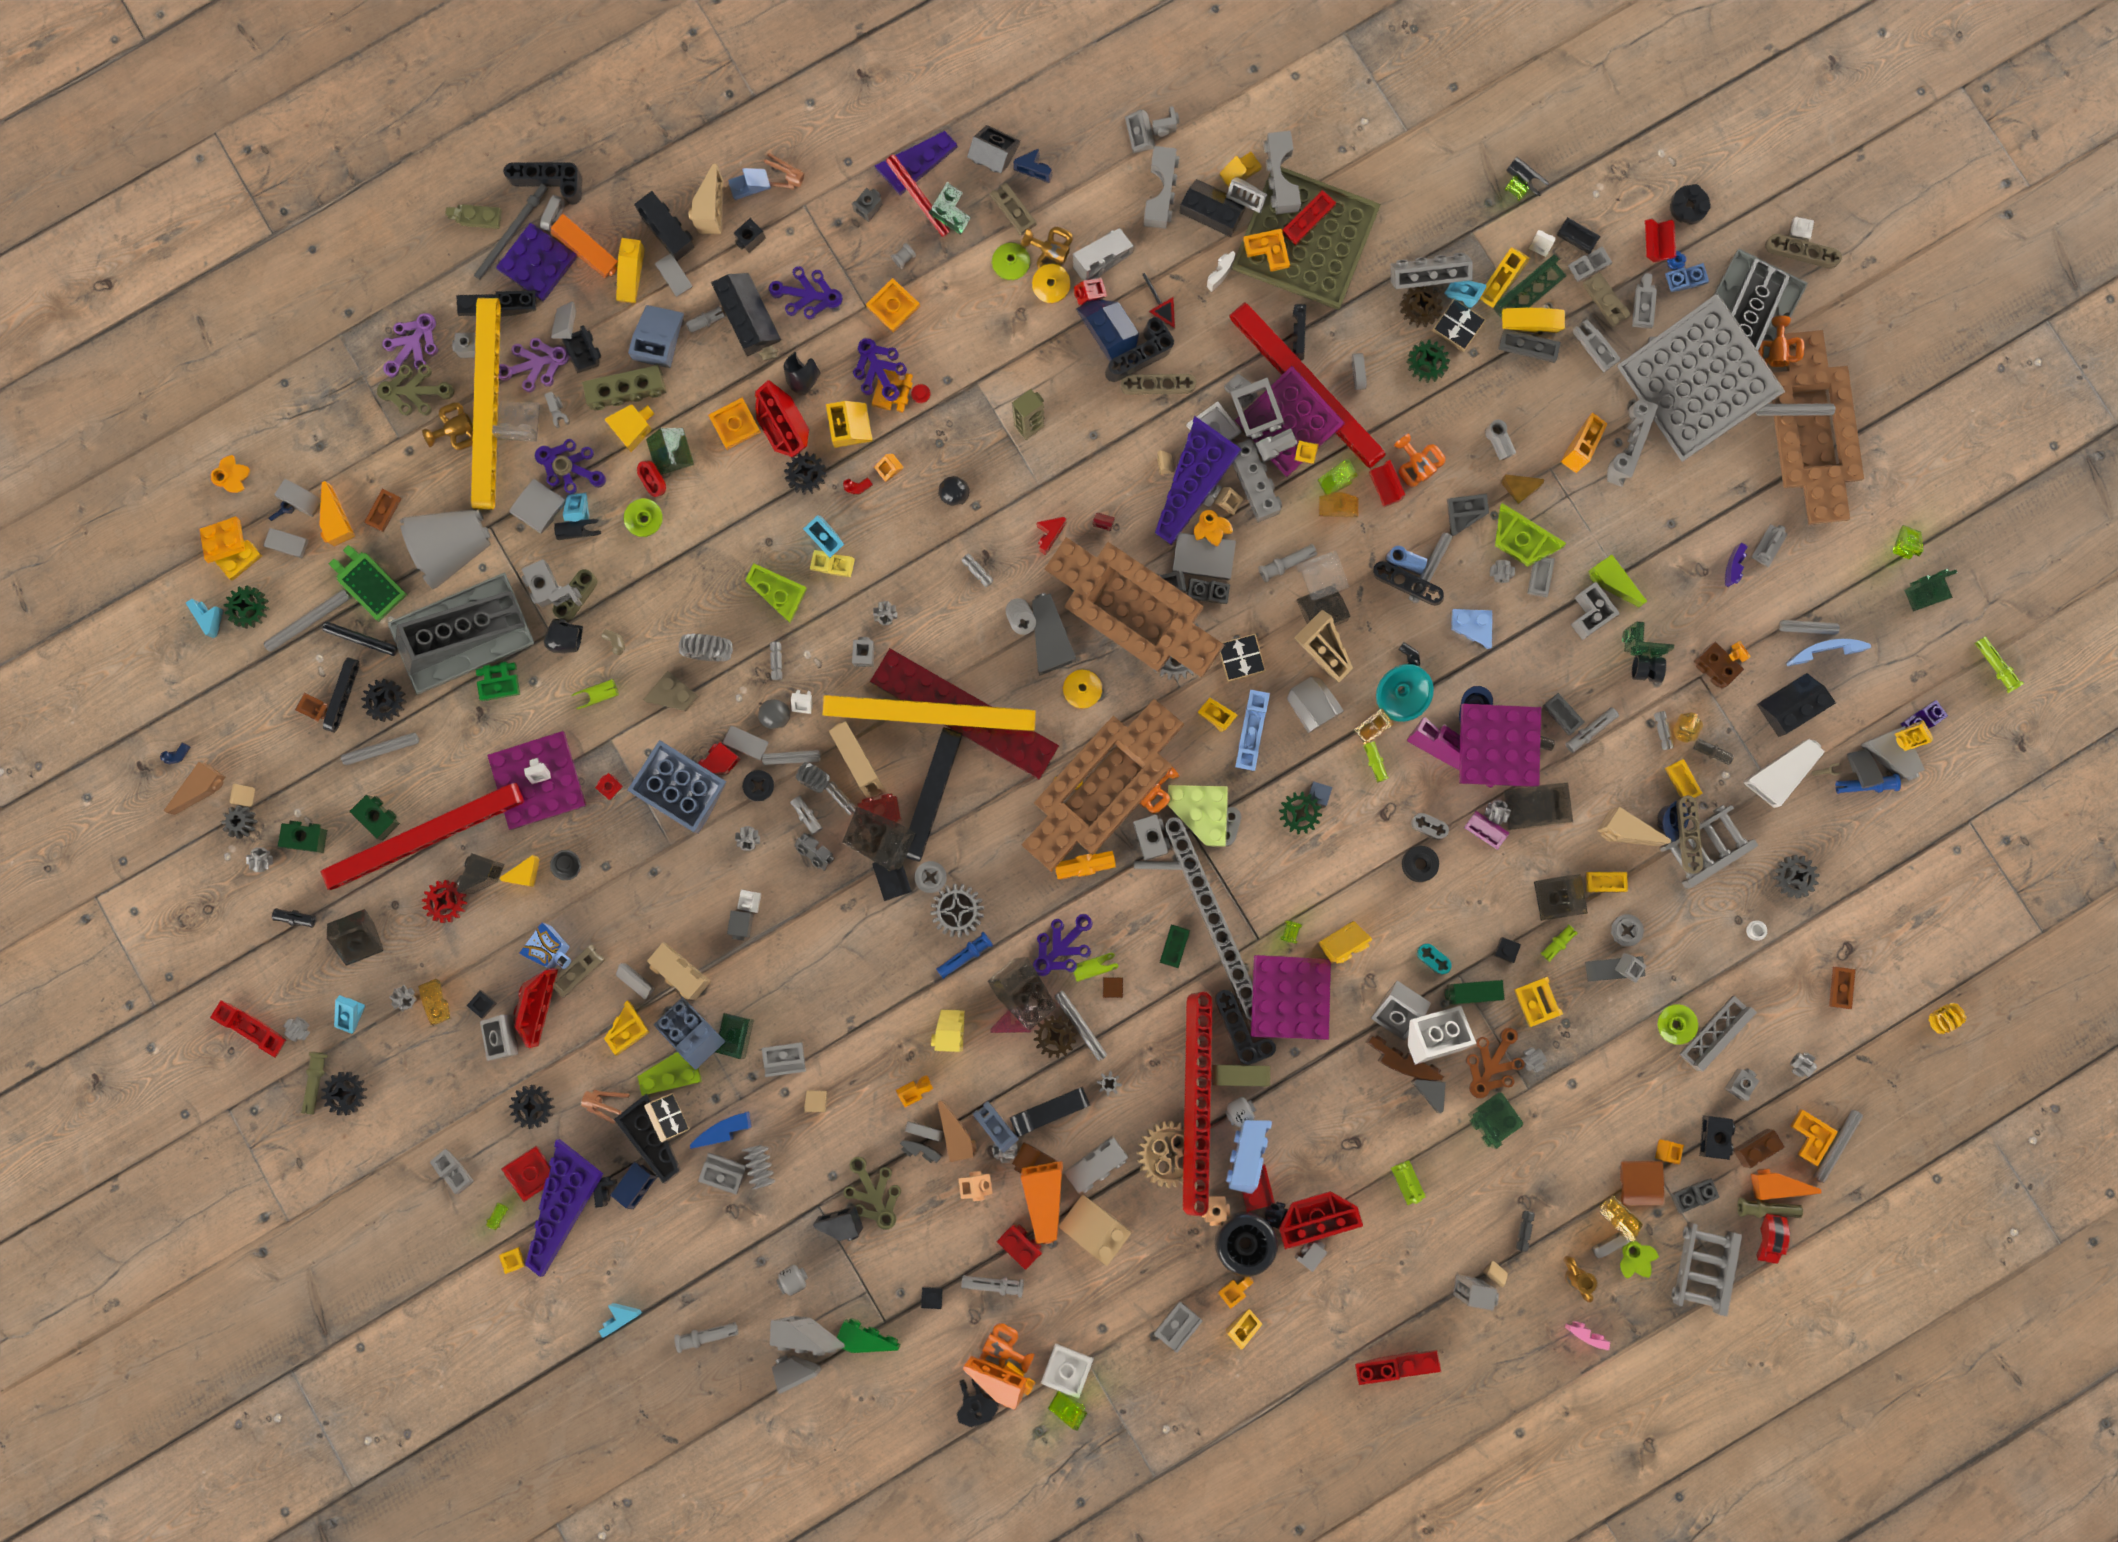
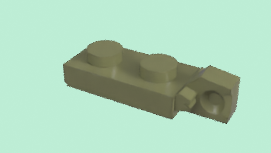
[445,204,502,229]

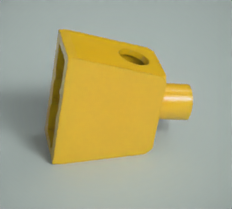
[604,405,655,452]

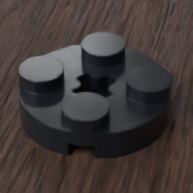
[1670,184,1711,225]

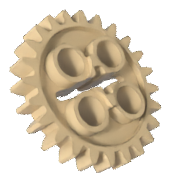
[1136,1121,1198,1188]

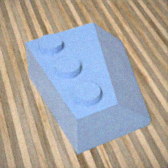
[1226,1120,1272,1194]

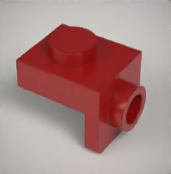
[595,773,623,800]

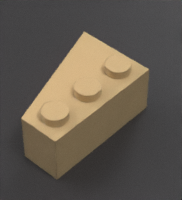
[1294,610,1353,682]
[647,943,711,1000]

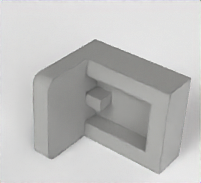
[1152,106,1179,136]
[1224,374,1257,408]
[548,584,582,606]

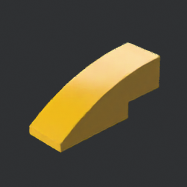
[1502,308,1565,333]

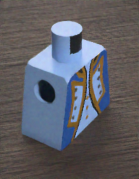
[519,922,571,969]

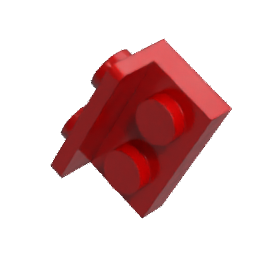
[996,1223,1043,1270]

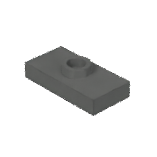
[1542,693,1585,735]

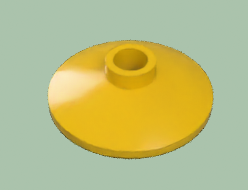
[1032,264,1071,303]
[1063,669,1102,709]

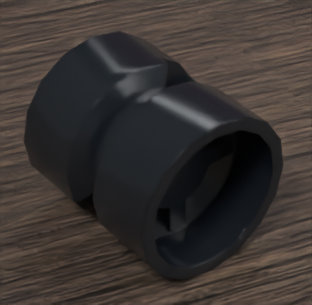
[1631,654,1666,683]

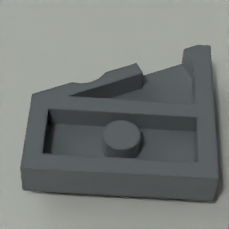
[1447,494,1489,536]

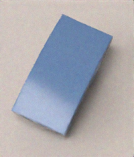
[1665,263,1709,292]

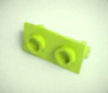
[1391,1160,1426,1205]

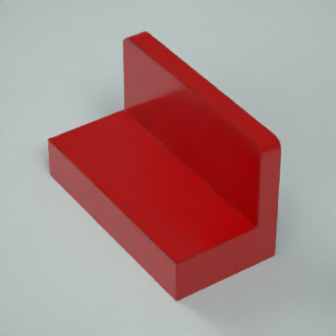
[1645,219,1676,263]
[1369,460,1405,507]

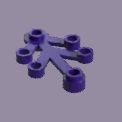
[769,266,843,320]
[853,338,907,401]
[535,439,606,494]
[1032,914,1093,976]

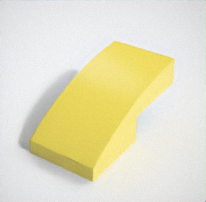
[810,550,855,577]

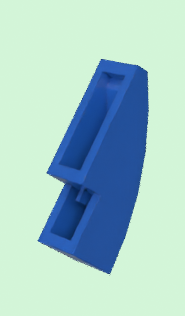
[690,1111,752,1149]

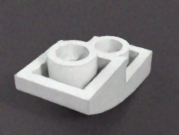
[1207,251,1235,292]

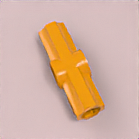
[1055,851,1116,880]

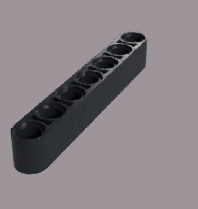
[901,727,963,862]

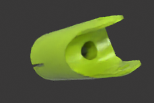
[571,679,619,709]
[1071,953,1119,982]

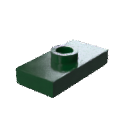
[1159,924,1190,969]

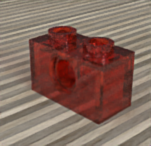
[857,793,903,829]

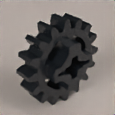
[784,451,827,495]
[361,679,407,722]
[321,1072,367,1116]
[509,1085,555,1129]

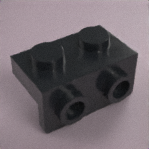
[562,325,601,374]

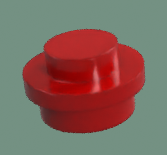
[911,384,931,403]

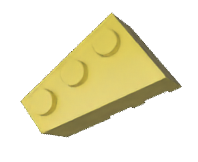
[931,1010,965,1052]

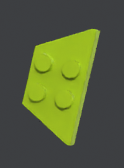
[1495,503,1566,567]

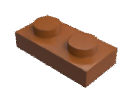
[364,488,402,533]
[1829,967,1856,1009]

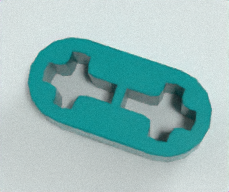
[1417,944,1452,975]

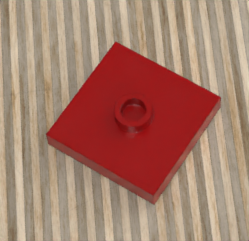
[501,1145,551,1202]

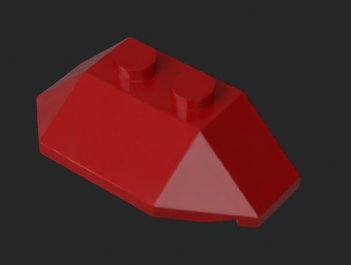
[755,380,809,457]
[513,968,558,1048]
[1279,1191,1363,1249]

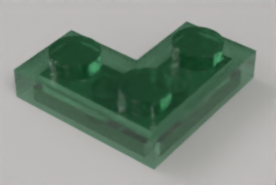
[929,182,971,235]

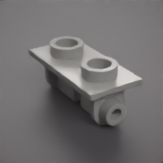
[1751,524,1788,567]

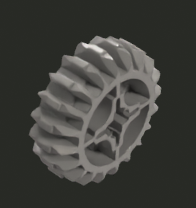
[679,634,733,662]
[930,884,984,938]

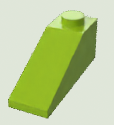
[1588,554,1647,607]

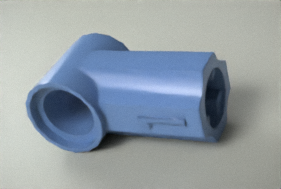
[1386,546,1427,575]

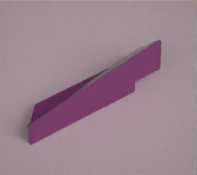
[1407,717,1495,788]

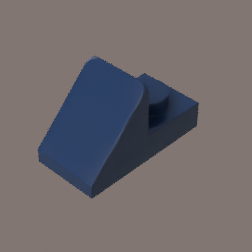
[1013,149,1052,183]

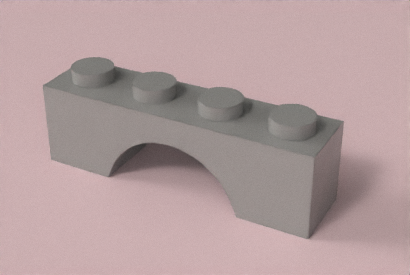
[1263,131,1301,214]
[1144,146,1180,229]

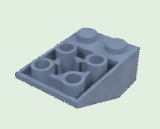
[628,305,684,368]
[653,997,726,1070]

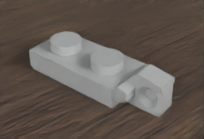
[1632,273,1657,329]

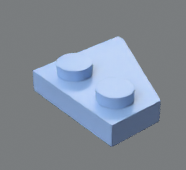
[1451,609,1492,649]

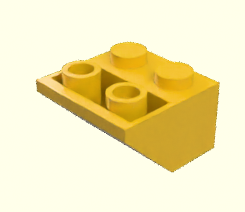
[826,401,873,448]

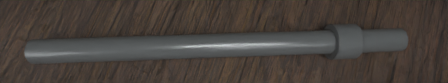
[474,184,548,280]

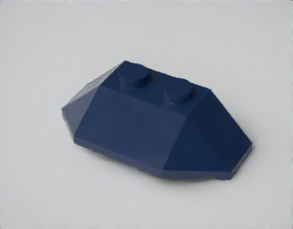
[1076,299,1139,371]

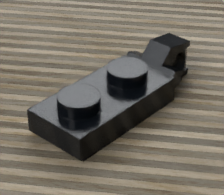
[1293,304,1306,360]

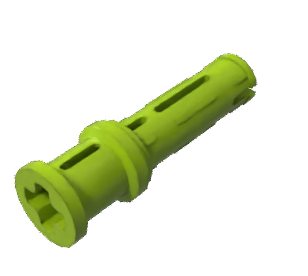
[1974,636,2024,693]

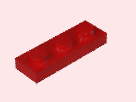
[1282,190,1336,245]

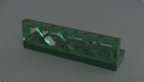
[1493,254,1567,318]

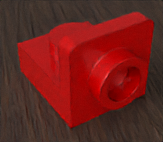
[1074,278,1107,305]

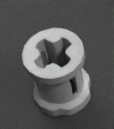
[891,243,916,269]

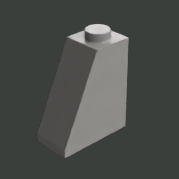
[1861,726,1925,781]

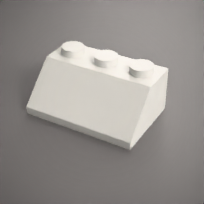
[1408,1006,1476,1064]

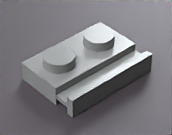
[762,1042,806,1077]
[698,1153,747,1194]
[1154,1301,1203,1353]

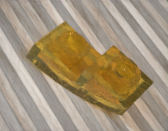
[418,978,450,1026]

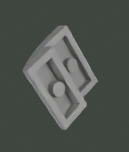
[510,479,566,534]

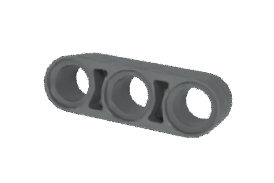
[1585,956,1646,982]

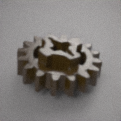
[1400,286,1443,328]
[1034,1015,1077,1059]

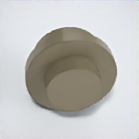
[759,346,778,361]
[552,456,572,476]

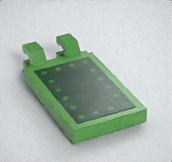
[329,545,408,622]

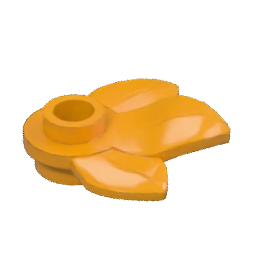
[211,455,250,493]
[1194,510,1233,547]

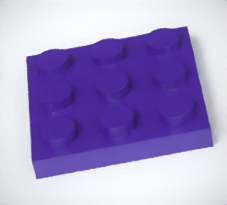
[496,222,578,302]

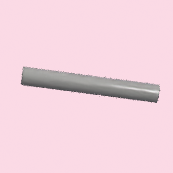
[1134,861,1194,870]

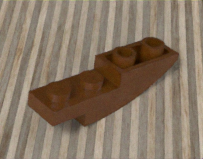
[1365,1035,1444,1080]

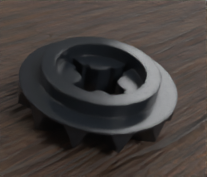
[742,770,774,801]

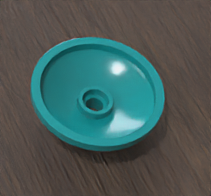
[1376,664,1434,722]

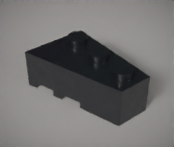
[634,191,695,261]

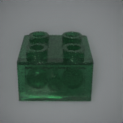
[1904,568,1958,612]

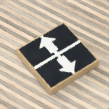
[1432,299,1486,352]
[1219,634,1266,682]
[644,1093,690,1142]

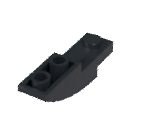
[456,291,536,317]

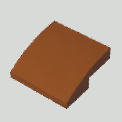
[1620,1161,1664,1206]

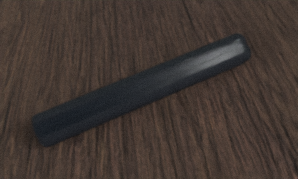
[322,622,398,656]

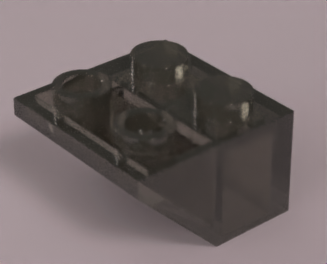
[457,853,505,894]

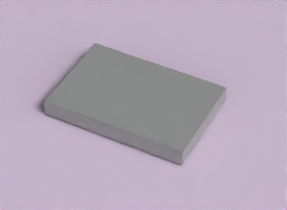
[1172,533,1236,580]

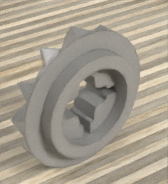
[915,861,947,893]
[1611,914,1644,946]

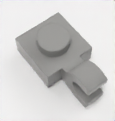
[545,392,570,428]

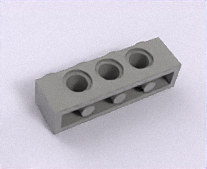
[1453,1274,1499,1311]

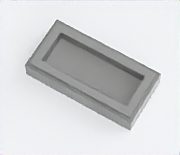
[263,528,309,558]
[1527,557,1555,598]

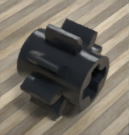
[1265,1202,1288,1228]

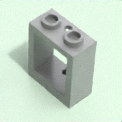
[1231,378,1284,439]

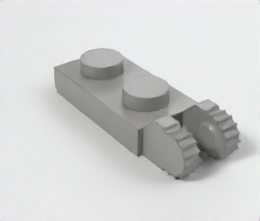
[1573,319,1621,373]

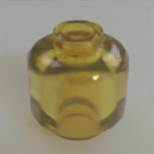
[1673,712,1703,743]

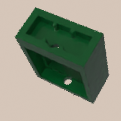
[1444,980,1505,1005]

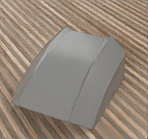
[1287,677,1344,734]

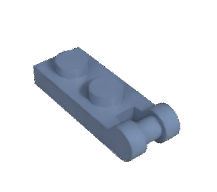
[972,1100,1019,1153]

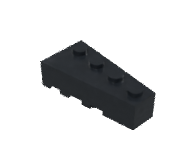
[614,1093,682,1184]

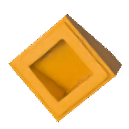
[874,453,904,482]
[1655,1139,1684,1165]

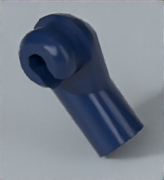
[160,742,191,764]

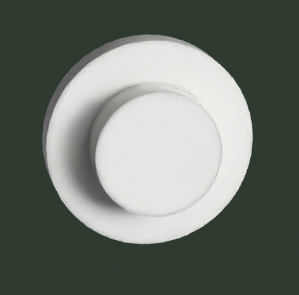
[1746,921,1767,941]

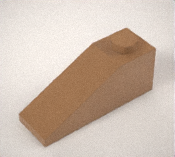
[164,762,226,815]
[938,1100,977,1162]

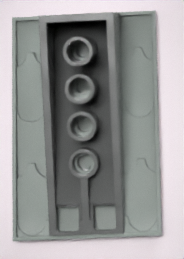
[1713,248,1808,359]
[388,572,534,695]

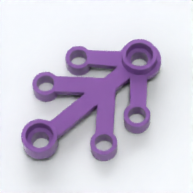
[382,313,438,378]
[499,338,570,392]

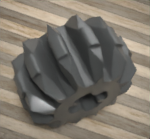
[796,762,830,793]
[221,805,258,839]

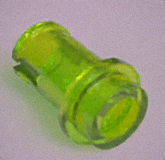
[486,1202,509,1230]

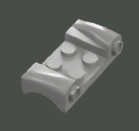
[1607,399,1658,487]

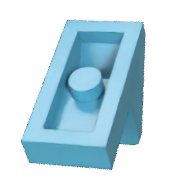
[1444,281,1487,309]
[563,493,589,522]
[186,599,223,638]
[334,995,365,1034]
[599,1303,642,1338]

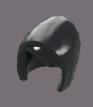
[783,352,821,395]
[544,619,583,654]

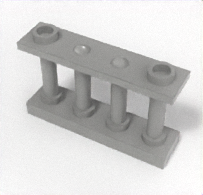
[1660,805,1758,889]
[1671,1222,1742,1317]

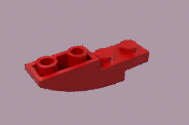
[1355,1350,1441,1385]

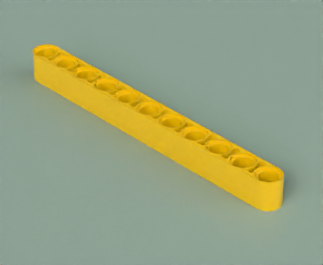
[471,298,501,510]
[822,695,1036,731]

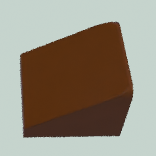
[1103,977,1123,998]

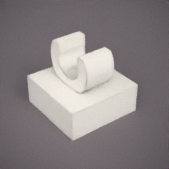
[1789,217,1814,241]
[1529,230,1556,257]
[791,690,813,714]
[524,758,551,784]
[737,890,761,913]

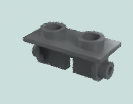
[795,833,835,871]

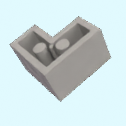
[1571,582,1620,640]

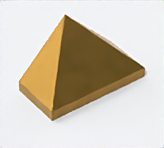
[1501,474,1544,504]

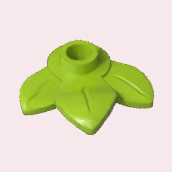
[1620,1240,1659,1279]

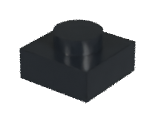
[1494,937,1521,963]
[467,990,497,1019]
[921,1287,943,1309]

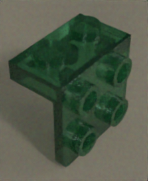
[1622,621,1674,657]
[1468,1093,1523,1149]

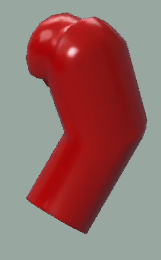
[843,477,873,495]

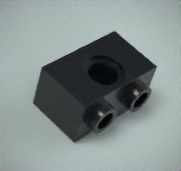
[1699,1115,1735,1160]

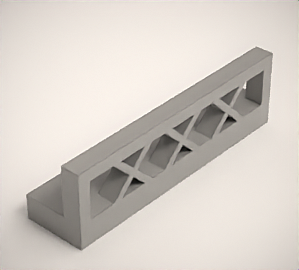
[1679,996,1757,1071]

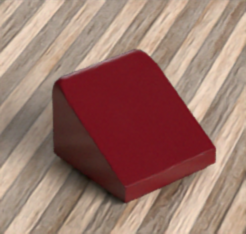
[1093,513,1115,531]

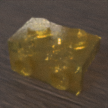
[1599,1195,1643,1242]

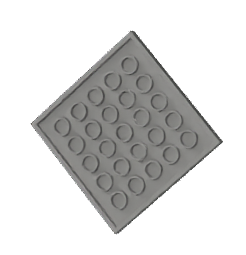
[1617,294,1786,461]

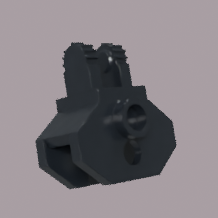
[956,1379,999,1427]

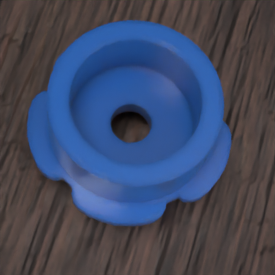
[1667,251,1686,270]

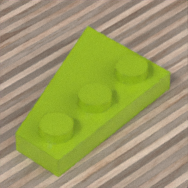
[745,563,807,623]
[637,1052,702,1096]

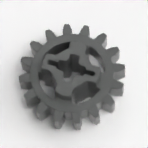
[1773,855,1820,899]

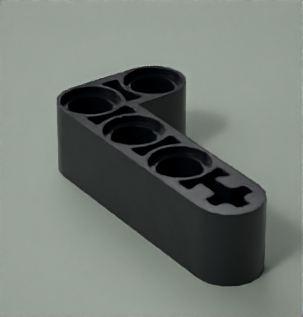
[503,162,582,205]
[1105,317,1174,382]
[1215,990,1276,1065]
[1010,1087,1090,1137]

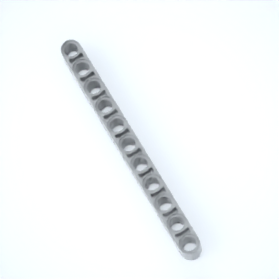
[1165,818,1253,1020]

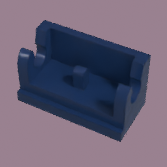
[610,1162,658,1209]

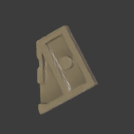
[643,671,699,711]

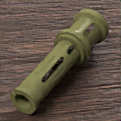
[301,1052,328,1114]
[1737,1198,1803,1218]

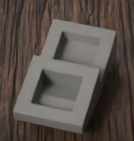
[1568,246,1612,282]
[655,253,693,297]
[274,479,321,517]
[722,725,769,760]
[430,1149,474,1194]

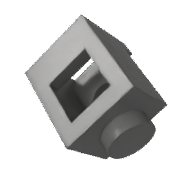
[852,188,883,222]

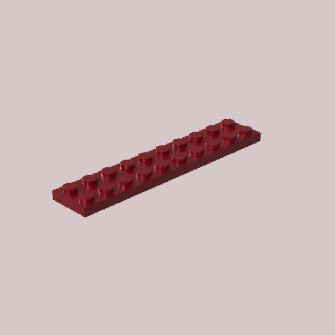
[870,648,1059,780]

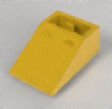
[1318,921,1372,964]

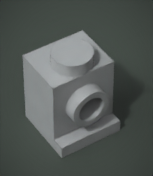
[852,637,874,667]
[1725,1068,1759,1101]
[1295,1240,1328,1272]

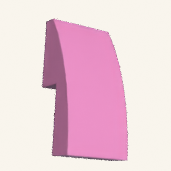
[1565,1321,1610,1350]

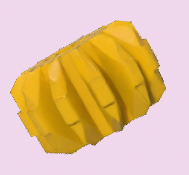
[1928,1003,1967,1034]

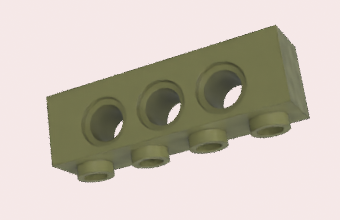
[582,365,666,410]
[1012,389,1045,440]

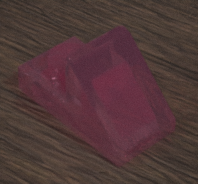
[991,1008,1031,1033]

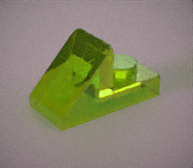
[1317,459,1358,496]
[1893,525,1924,559]
[1048,1391,1088,1431]

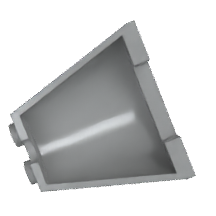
[400,509,491,589]

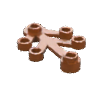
[1466,1028,1524,1098]

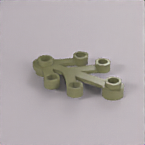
[377,364,454,416]
[843,1156,901,1230]

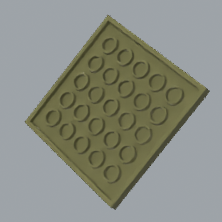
[1232,166,1381,310]

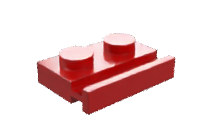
[1242,1164,1275,1212]

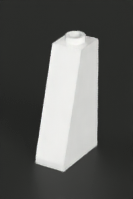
[1743,739,1825,808]

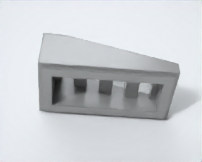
[1226,177,1267,213]

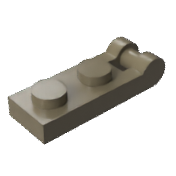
[990,182,1036,236]
[1582,272,1630,327]
[553,945,605,998]

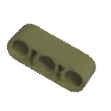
[553,569,597,622]
[1212,1065,1271,1086]

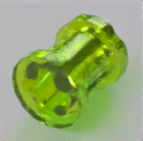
[1504,176,1530,201]
[1280,920,1302,944]

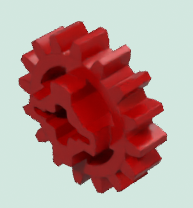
[422,880,468,923]

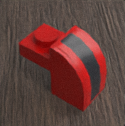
[1756,1214,1790,1264]

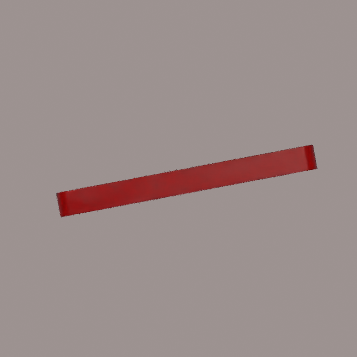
[1229,302,1386,469]
[320,783,525,890]
[1183,992,1212,1216]

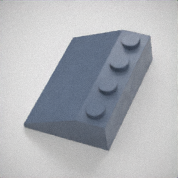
[627,740,726,834]

